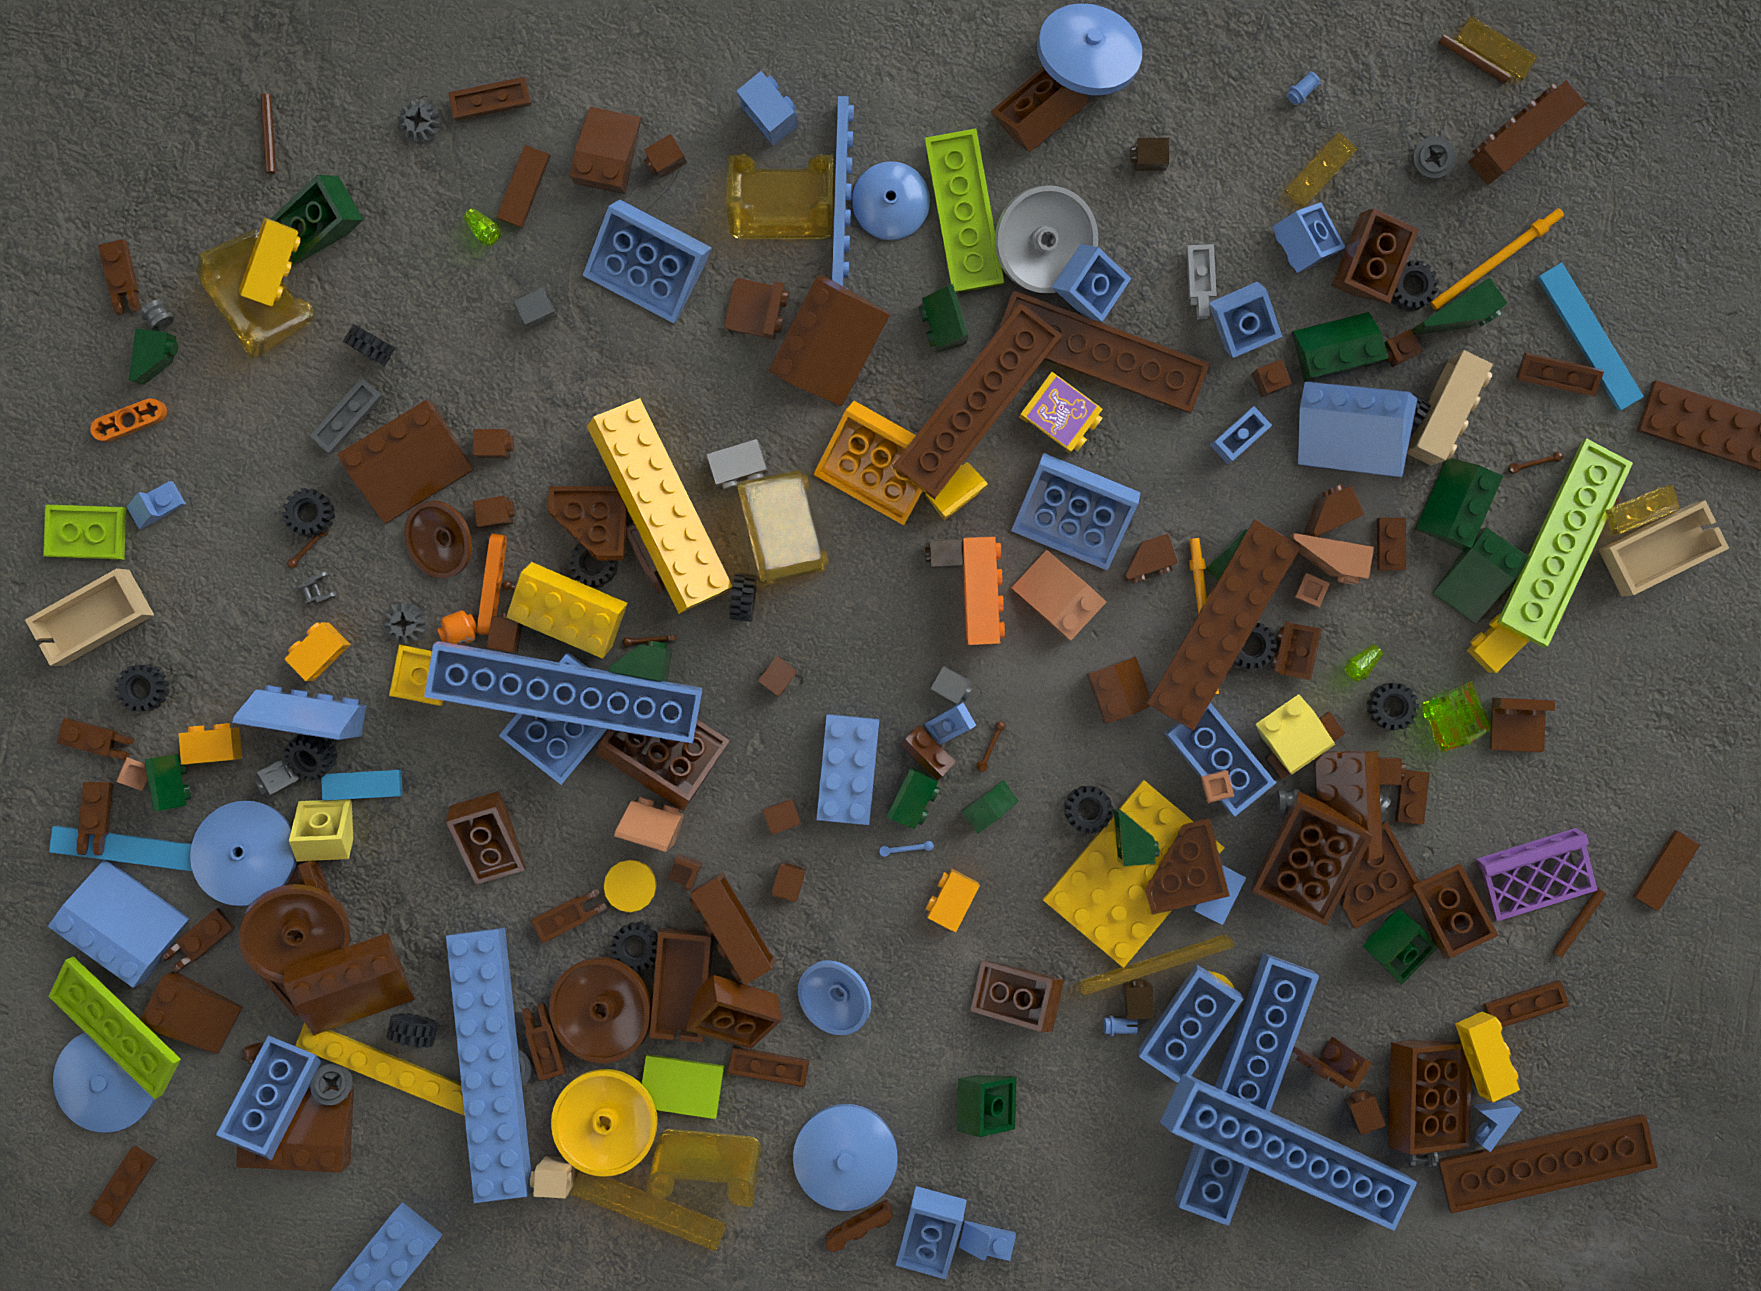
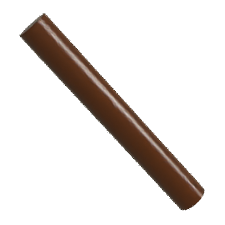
[1438,33,1511,84]
[260,94,276,174]
[1553,888,1606,958]

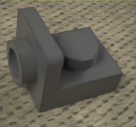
[254,758,299,799]

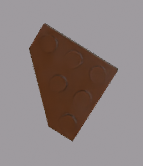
[547,486,627,560]
[1145,818,1230,915]
[1340,821,1419,929]

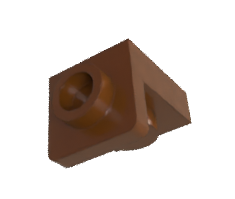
[1384,329,1423,367]

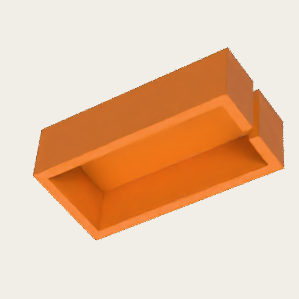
[962,537,1005,645]

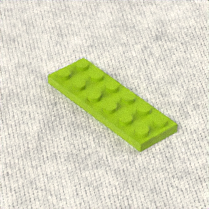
[925,128,1004,293]
[48,956,181,1099]

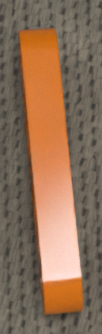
[477,533,507,635]

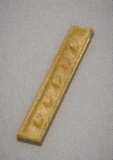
[1079,934,1235,995]
[571,1170,726,1251]

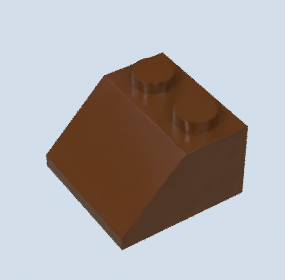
[1303,484,1365,537]
[1086,656,1151,724]

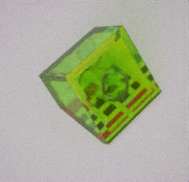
[1421,681,1491,752]

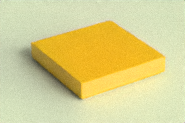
[389,645,443,706]

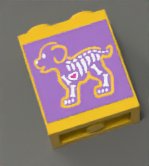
[1019,372,1103,454]

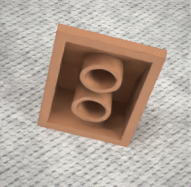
[1285,533,1374,585]
[1011,550,1106,641]
[614,796,684,852]

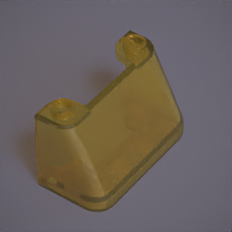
[726,154,834,239]
[197,229,314,358]
[737,470,829,587]
[646,1129,761,1207]

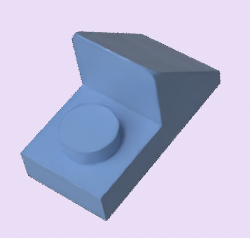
[127,481,186,530]
[925,703,976,745]
[1474,1100,1522,1152]
[959,1221,1016,1261]

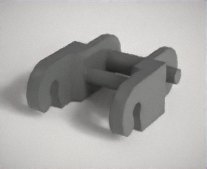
[298,572,337,606]
[1405,1152,1439,1168]

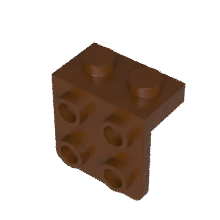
[725,278,789,340]

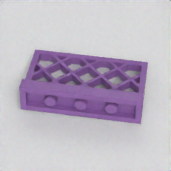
[1476,828,1597,921]

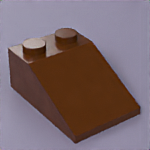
[570,107,641,194]
[446,791,525,885]
[1412,863,1499,959]
[970,960,1064,1032]
[140,972,243,1054]

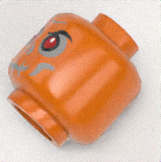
[437,610,478,646]

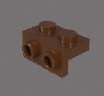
[1273,621,1322,681]

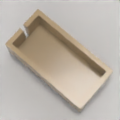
[1407,350,1493,466]
[1598,501,1729,596]
[25,569,154,666]

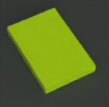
[43,505,126,560]
[642,1054,724,1119]

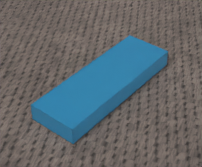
[321,770,403,800]

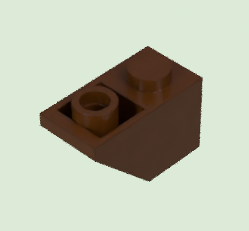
[1123,534,1178,583]

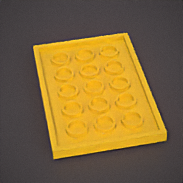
[1043,780,1225,968]

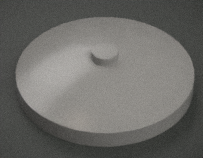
[995,186,1098,293]

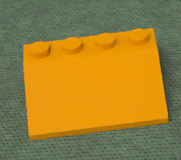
[813,401,923,525]

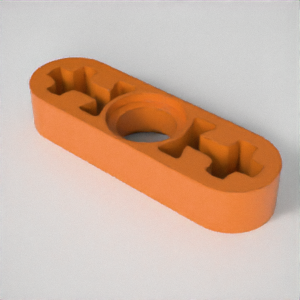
[90,398,167,442]

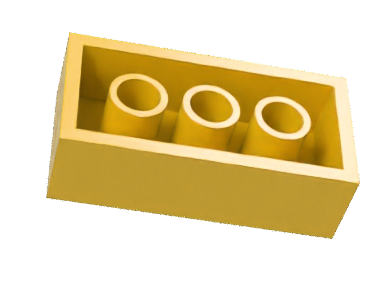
[506,562,628,659]

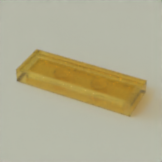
[1455,16,1538,81]
[1284,132,1358,208]
[1605,484,1680,535]

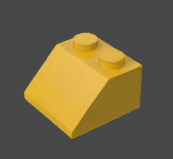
[925,462,988,521]

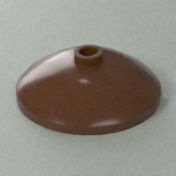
[404,501,472,578]

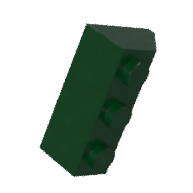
[1292,312,1388,382]
[1415,458,1503,550]

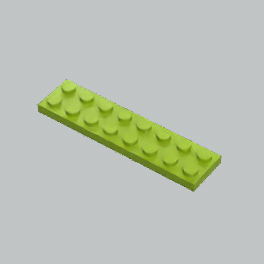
[1497,438,1633,648]

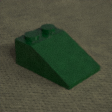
[270,175,363,264]
[1412,277,1508,335]
[1432,527,1529,623]

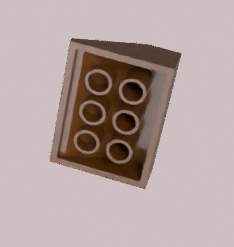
[768,275,891,406]
[337,400,474,524]
[596,719,730,811]
[1252,791,1373,926]
[284,933,415,1035]
[1388,1040,1472,1155]
[236,1084,354,1173]

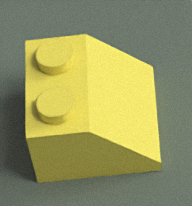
[1256,694,1335,775]
[289,799,353,861]

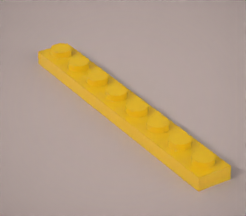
[295,1023,465,1116]

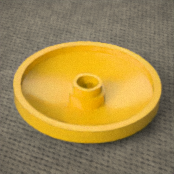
[551,1069,658,1176]

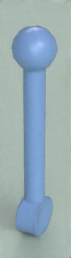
[879,841,934,857]

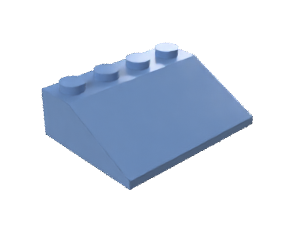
[583,200,712,323]
[1298,382,1417,478]
[1011,453,1141,571]
[499,652,607,785]
[232,685,366,740]
[48,860,190,987]

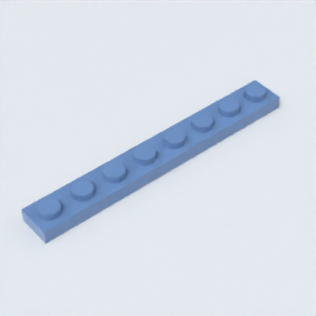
[832,96,854,289]

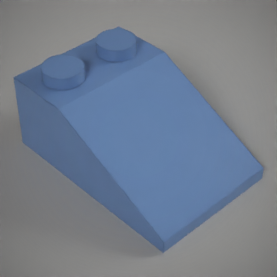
[896,1186,967,1279]

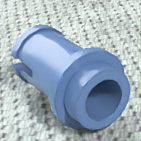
[1287,71,1321,105]
[1103,1015,1138,1037]

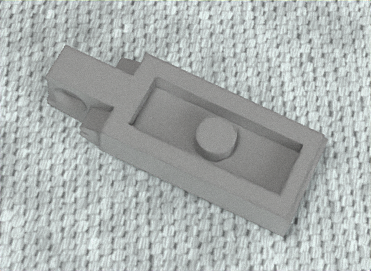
[1186,244,1217,319]

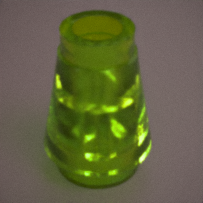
[463,208,501,246]
[1344,644,1383,682]

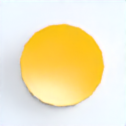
[604,859,657,912]

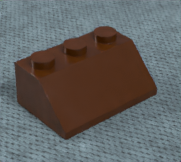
[991,67,1089,152]
[1331,208,1419,304]
[686,975,782,1049]

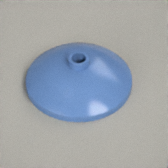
[852,162,930,241]
[798,960,871,1035]

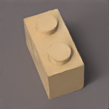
[530,1156,576,1198]

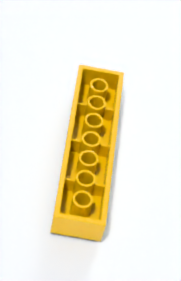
[587,398,732,614]

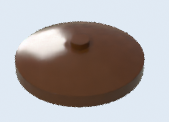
[239,884,350,984]
[549,957,652,1063]

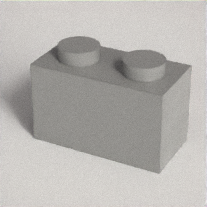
[707,439,768,489]

